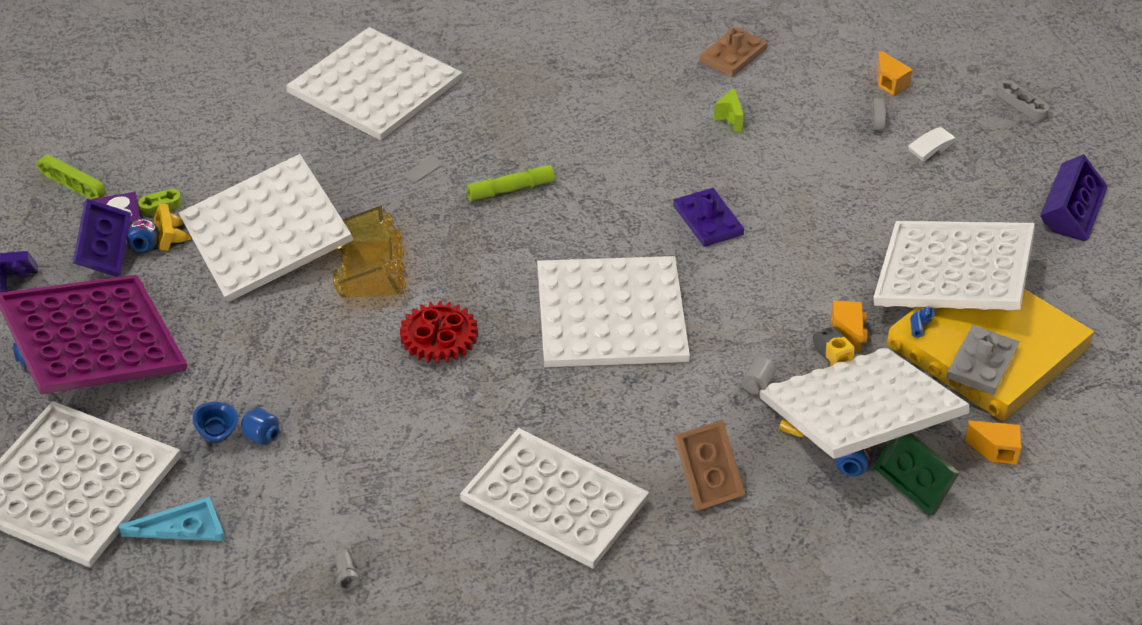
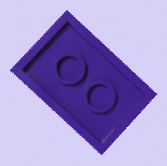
[673,188,744,247]
[73,198,131,277]
[0,251,38,293]

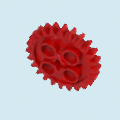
[400,301,478,364]

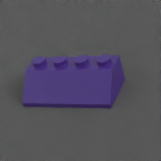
[1040,154,1108,241]

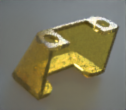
[333,205,407,298]

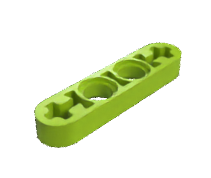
[36,154,107,199]

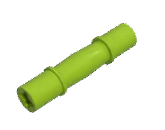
[466,164,555,202]

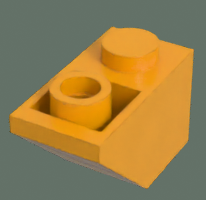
[876,51,913,96]
[831,300,867,353]
[964,420,1022,465]

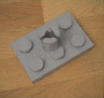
[946,325,1019,395]

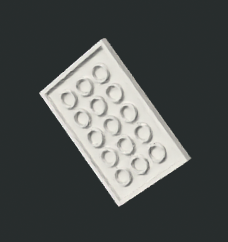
[460,428,649,569]

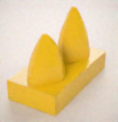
[153,203,192,251]

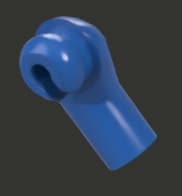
[910,306,935,338]

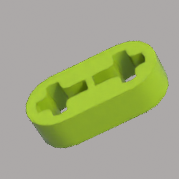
[138,189,182,217]

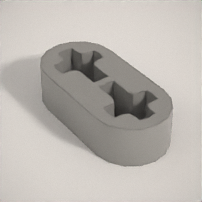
[871,98,885,131]

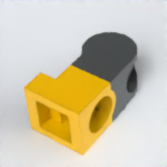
[813,327,855,367]

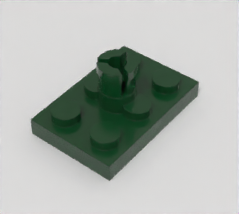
[873,433,960,515]

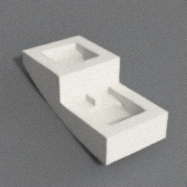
[908,127,956,162]

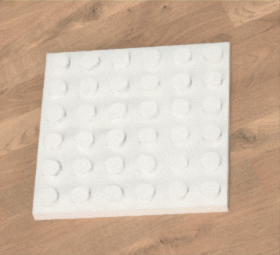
[286,27,463,140]
[179,154,353,303]
[873,221,1035,311]
[537,256,690,367]
[759,348,969,459]
[0,401,181,568]

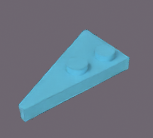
[119,497,225,541]

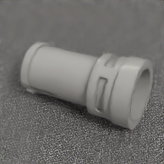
[334,549,360,590]

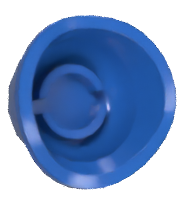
[193,402,238,443]

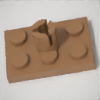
[699,27,768,77]
[673,420,745,510]

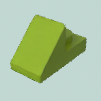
[713,89,744,132]

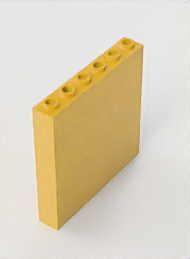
[886,289,1094,422]

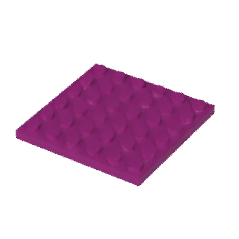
[0,275,187,395]

